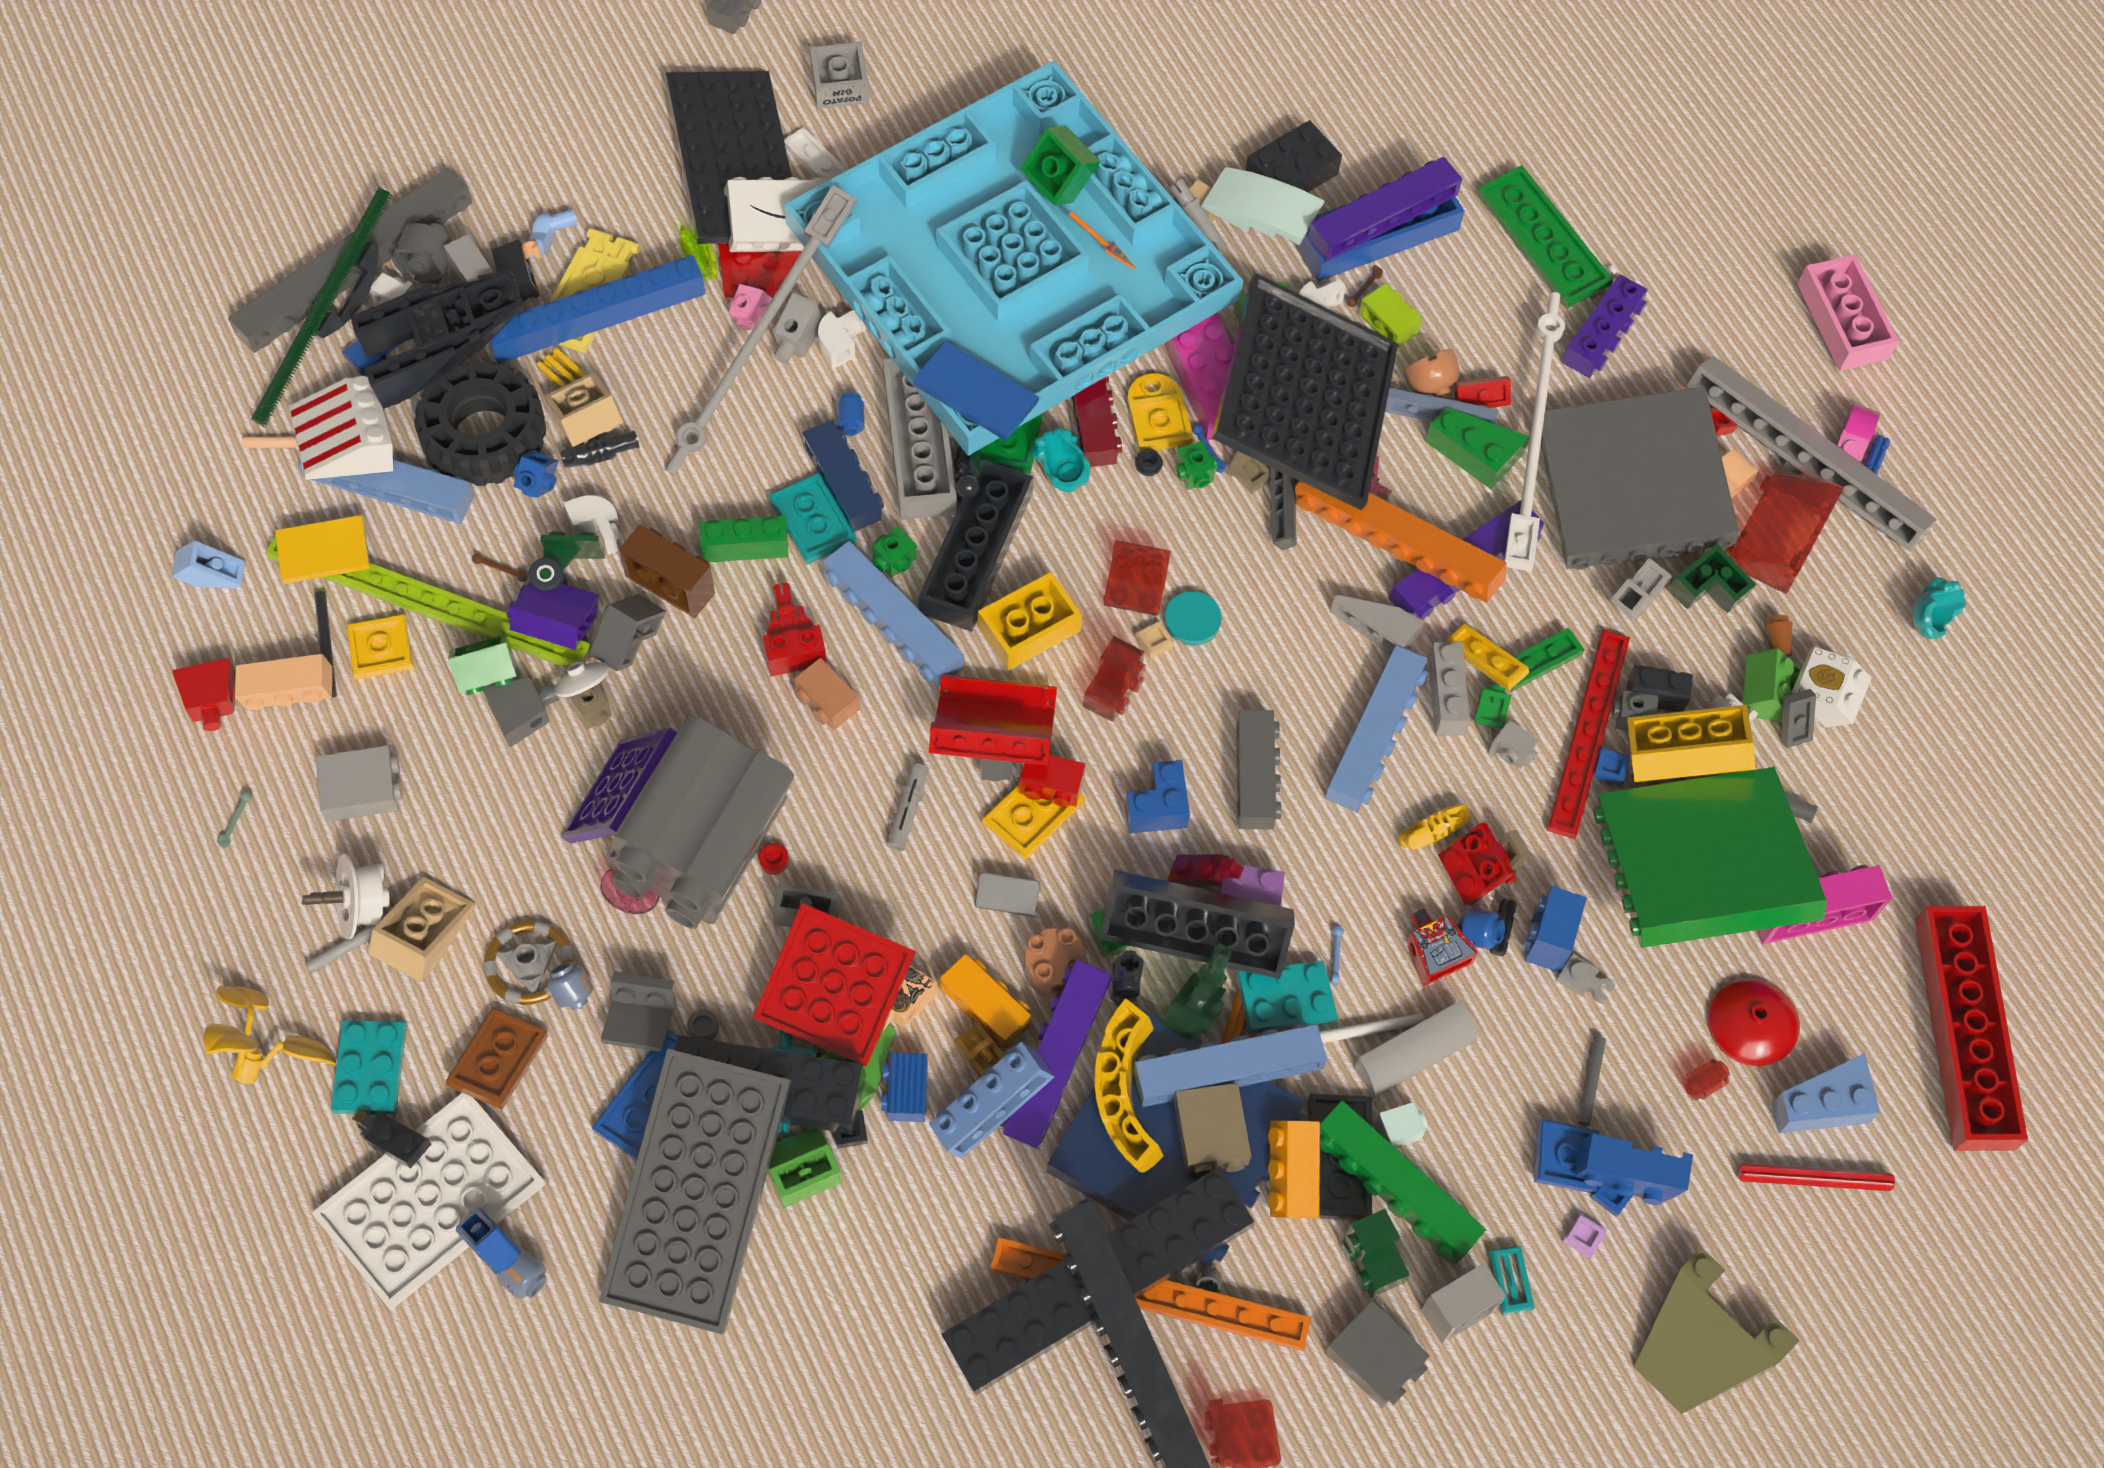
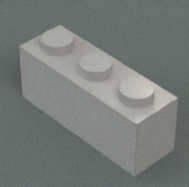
[1428,642,1470,736]

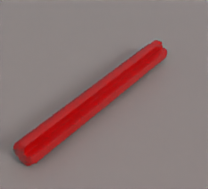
[1738,1163,1895,1191]

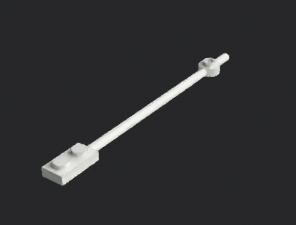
[1504,292,1565,572]

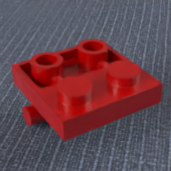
[1438,823,1517,906]

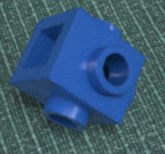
[513,450,558,498]

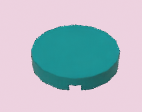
[1164,591,1222,646]

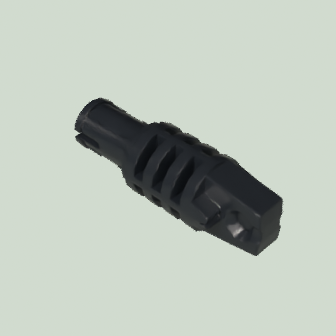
[560,430,640,468]

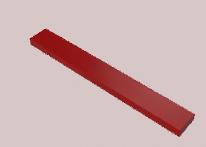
[1546,629,1631,840]

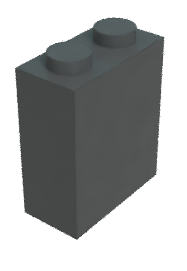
[1325,1301,1430,1408]

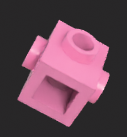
[728,284,772,331]

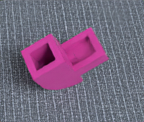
[1836,402,1880,462]

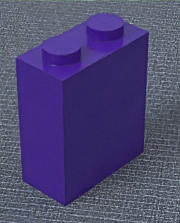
[507,581,599,650]

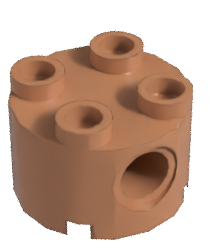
[1024,928,1086,997]

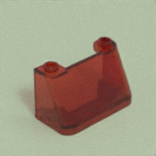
[1725,472,1844,594]

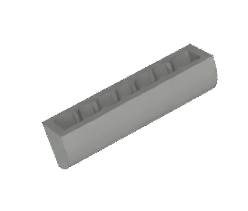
[1354,1000,1477,1098]

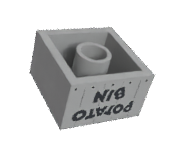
[809,42,869,109]

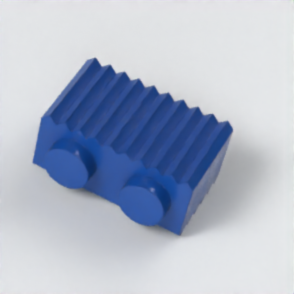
[881,1052,928,1122]
[456,1207,521,1274]

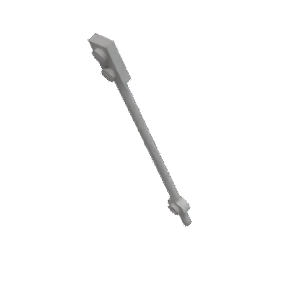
[665,185,857,475]

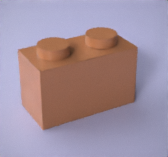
[794,658,860,730]

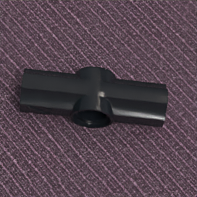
[1110,950,1143,1007]

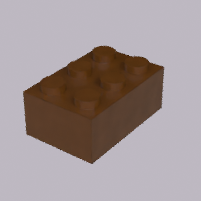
[619,524,715,618]

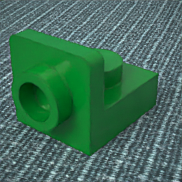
[1474,684,1512,729]

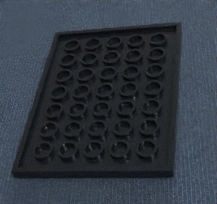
[1211,273,1398,510]

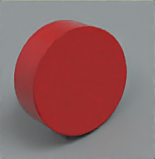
[758,843,789,875]

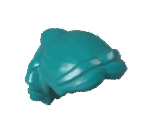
[1031,428,1090,492]
[1912,577,1967,639]

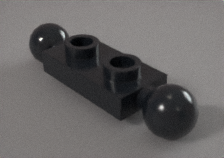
[953,445,981,498]

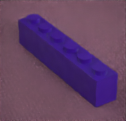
[1308,156,1462,262]
[1389,500,1544,620]
[1000,960,1112,1150]

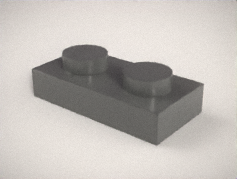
[1781,689,1816,748]

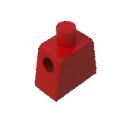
[172,658,236,731]

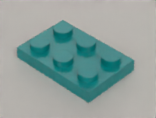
[1235,961,1338,1033]
[331,1020,407,1115]

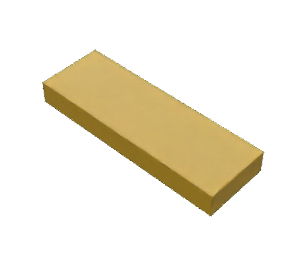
[1445,623,1529,691]

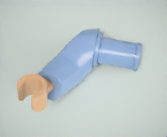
[522,209,578,259]

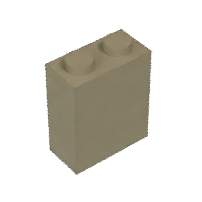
[1173,1083,1251,1176]

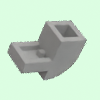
[1610,558,1673,620]

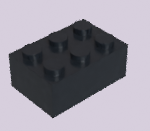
[1245,120,1342,192]

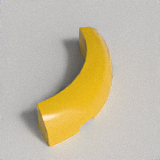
[1095,998,1163,1173]

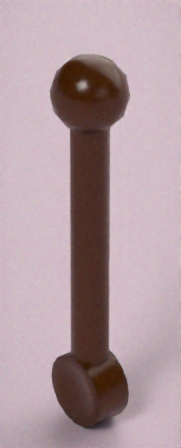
[1347,267,1383,307]
[472,553,528,582]

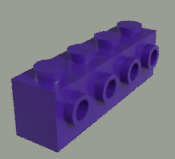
[1562,274,1648,378]

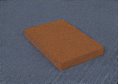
[446,1007,548,1110]

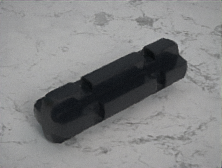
[1489,899,1517,957]

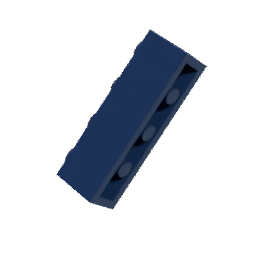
[802,420,884,532]

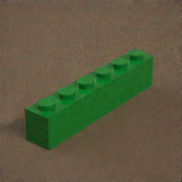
[1320,1101,1487,1264]

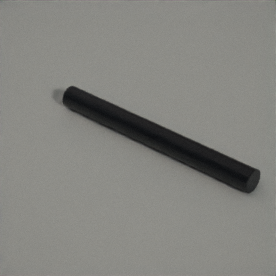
[314,591,337,698]

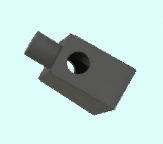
[483,677,559,747]

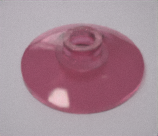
[600,869,659,914]

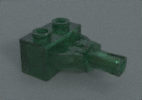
[1162,944,1232,1042]

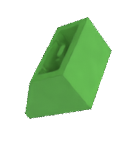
[1743,648,1801,723]
[768,1128,842,1208]

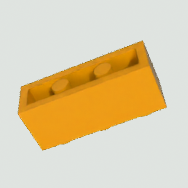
[939,954,1031,1050]
[1268,1121,1320,1218]

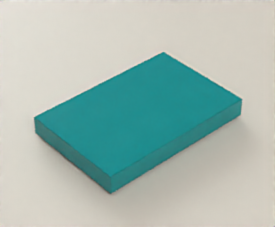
[768,473,857,565]

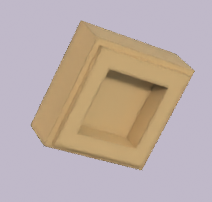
[1135,620,1175,659]

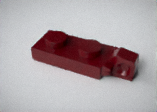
[1167,854,1244,886]

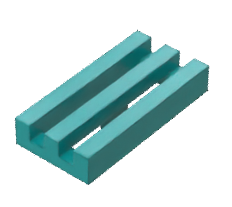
[1488,1246,1535,1315]

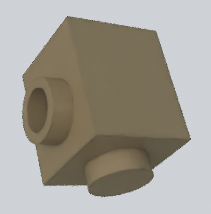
[567,685,612,730]

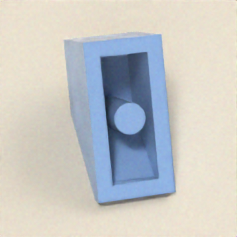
[172,540,245,588]

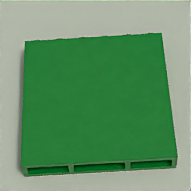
[1593,766,1827,948]

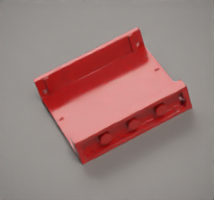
[929,675,1057,766]

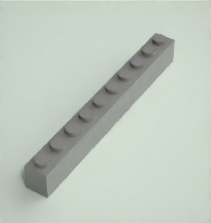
[1687,355,1937,551]

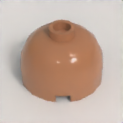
[1403,349,1459,398]

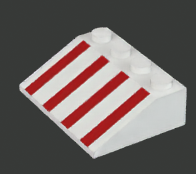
[289,376,393,480]

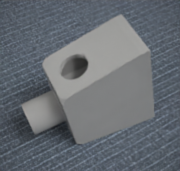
[773,292,822,364]

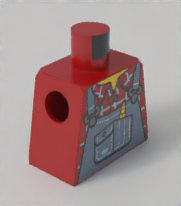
[1407,909,1478,987]

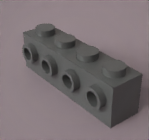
[1236,709,1281,830]

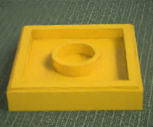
[346,614,414,680]

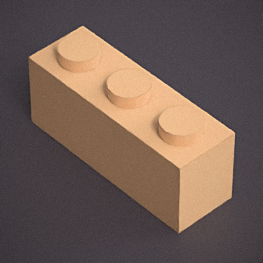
[235,654,332,710]

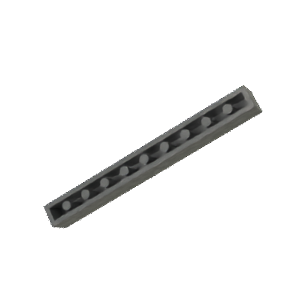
[228,168,472,353]

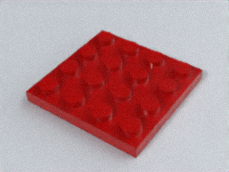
[753,903,917,1066]

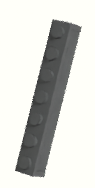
[1270,467,1297,550]

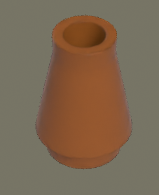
[1764,615,1793,658]

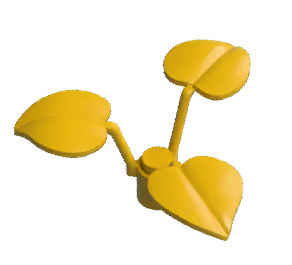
[203,985,336,1084]

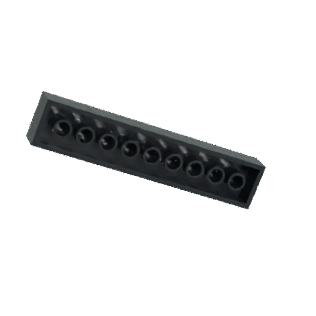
[941,1166,1255,1395]
[1048,1198,1211,1468]

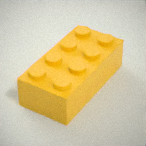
[1627,705,1755,782]

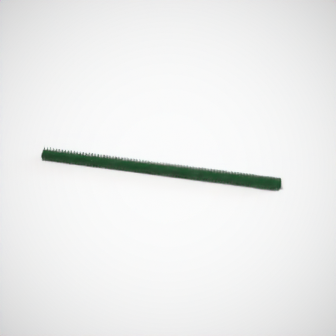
[251,187,393,427]

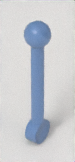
[1331,925,1344,985]

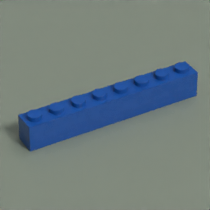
[489,255,705,364]

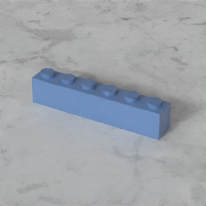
[298,458,474,524]
[823,541,964,688]
[1325,645,1429,813]
[1133,1023,1327,1107]

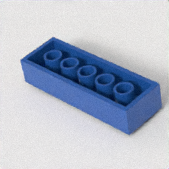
[1296,196,1465,282]

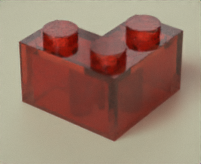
[1083,636,1146,722]

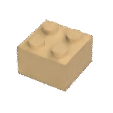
[544,372,623,447]

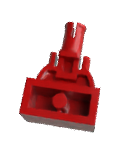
[763,582,827,677]

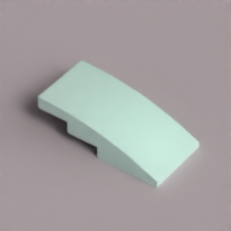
[1201,167,1325,245]

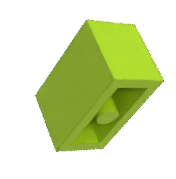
[1359,283,1422,348]

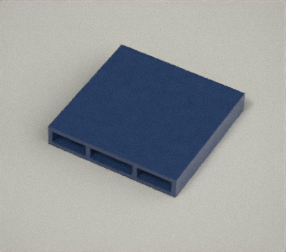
[1046,1010,1305,1268]

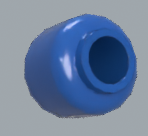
[1457,908,1505,950]

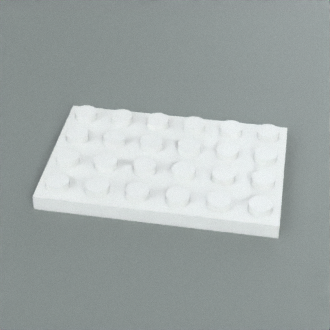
[312,1093,545,1311]

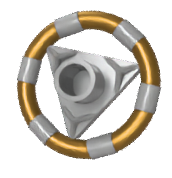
[483,920,574,1005]

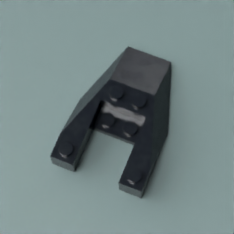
[350,270,525,409]

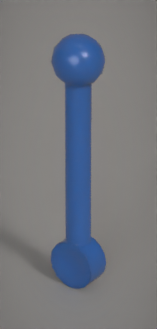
[1192,424,1226,473]

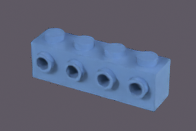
[929,1041,1055,1158]

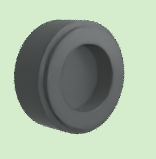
[687,1010,719,1040]

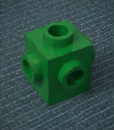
[1175,441,1218,490]
[872,526,917,578]

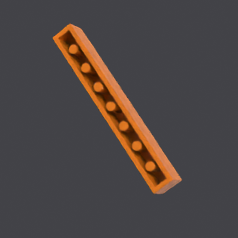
[1295,481,1507,603]

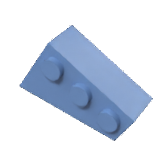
[1772,1053,1880,1133]

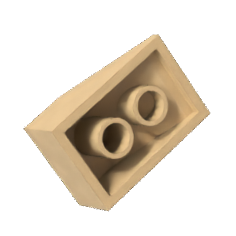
[369,876,475,982]

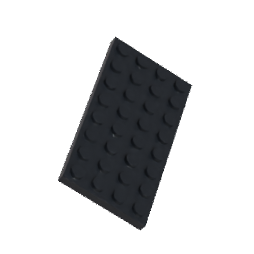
[665,71,792,244]

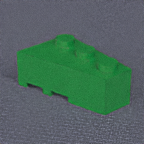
[1425,407,1530,489]

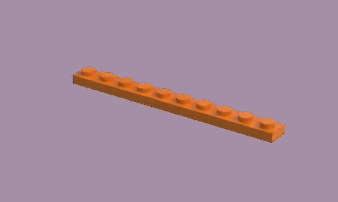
[990,1237,1311,1351]

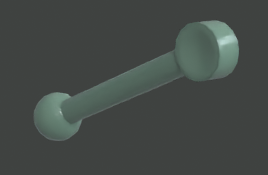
[217,790,252,848]

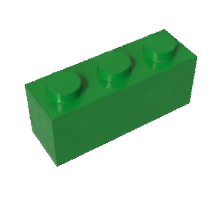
[700,516,789,563]

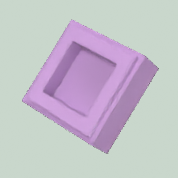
[1563,1214,1608,1259]

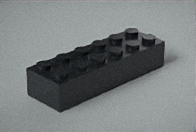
[918,459,1034,632]
[1099,870,1295,979]
[675,1035,866,1135]

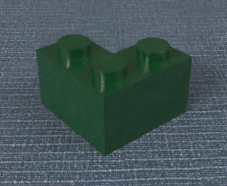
[1668,544,1757,613]
[1342,1209,1410,1298]

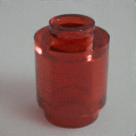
[1682,1058,1730,1101]

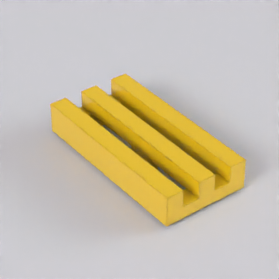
[536,348,587,388]

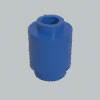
[836,392,865,436]

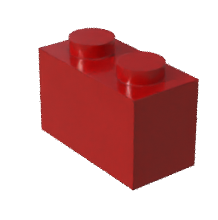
[1019,755,1086,807]

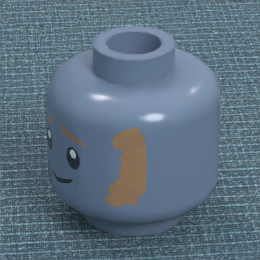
[547,962,593,1010]
[498,1250,547,1299]

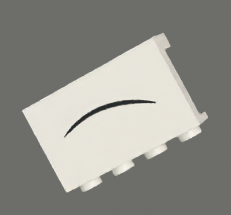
[724,177,828,252]

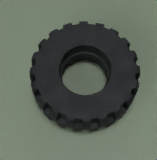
[414,360,546,486]

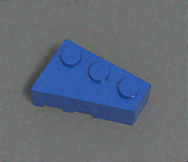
[1574,1133,1693,1205]

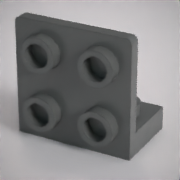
[601,972,676,1052]

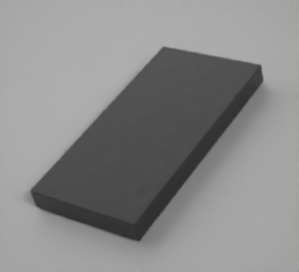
[1308,1093,1372,1220]

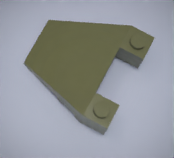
[1633,1247,1800,1414]

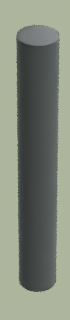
[1578,1036,1606,1126]

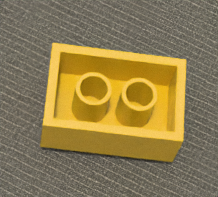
[978,571,1082,671]

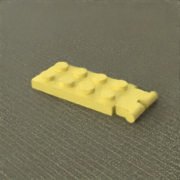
[550,228,641,353]

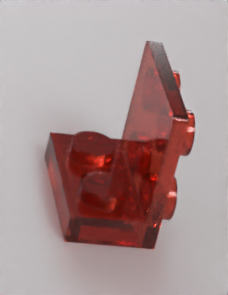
[1103,540,1171,616]

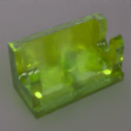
[678,225,718,281]

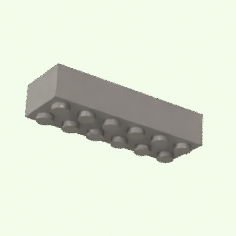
[883,358,957,519]

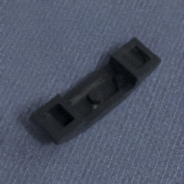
[313,242,378,339]

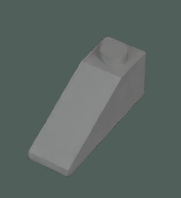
[1330,594,1423,655]

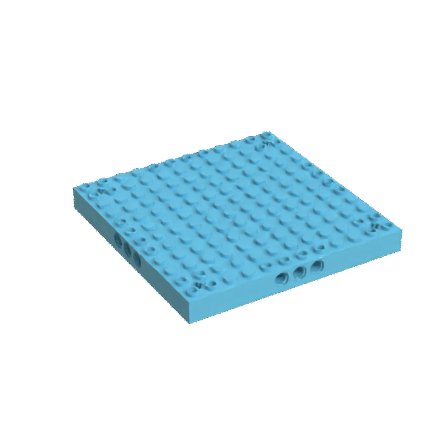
[784,61,1243,456]

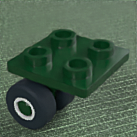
[528,531,605,591]

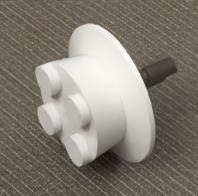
[301,854,389,940]

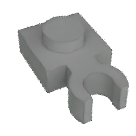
[1556,953,1615,1004]

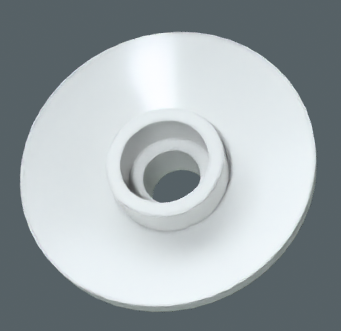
[554,662,609,697]

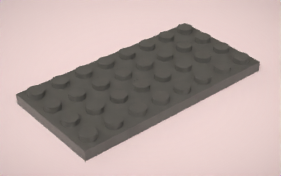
[599,1049,792,1334]

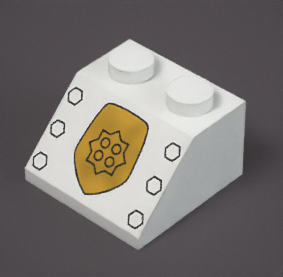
[1791,647,1872,728]

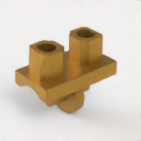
[953,1022,1005,1078]

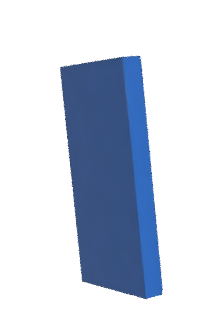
[913,341,1039,441]
[591,1030,678,1161]

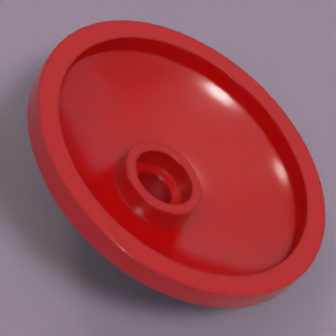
[1707,978,1800,1067]

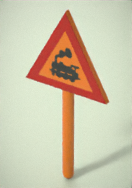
[1069,211,1136,269]

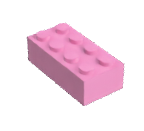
[1797,254,1899,371]

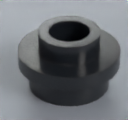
[1135,449,1163,476]

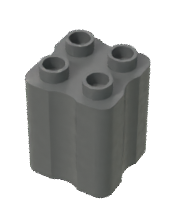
[608,716,794,929]

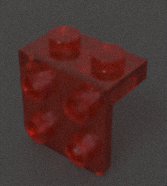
[1203,1398,1281,1468]

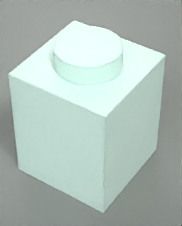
[1375,1102,1427,1148]

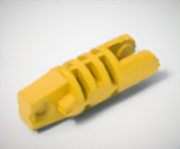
[1397,803,1471,850]

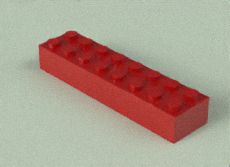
[1915,906,2028,1151]

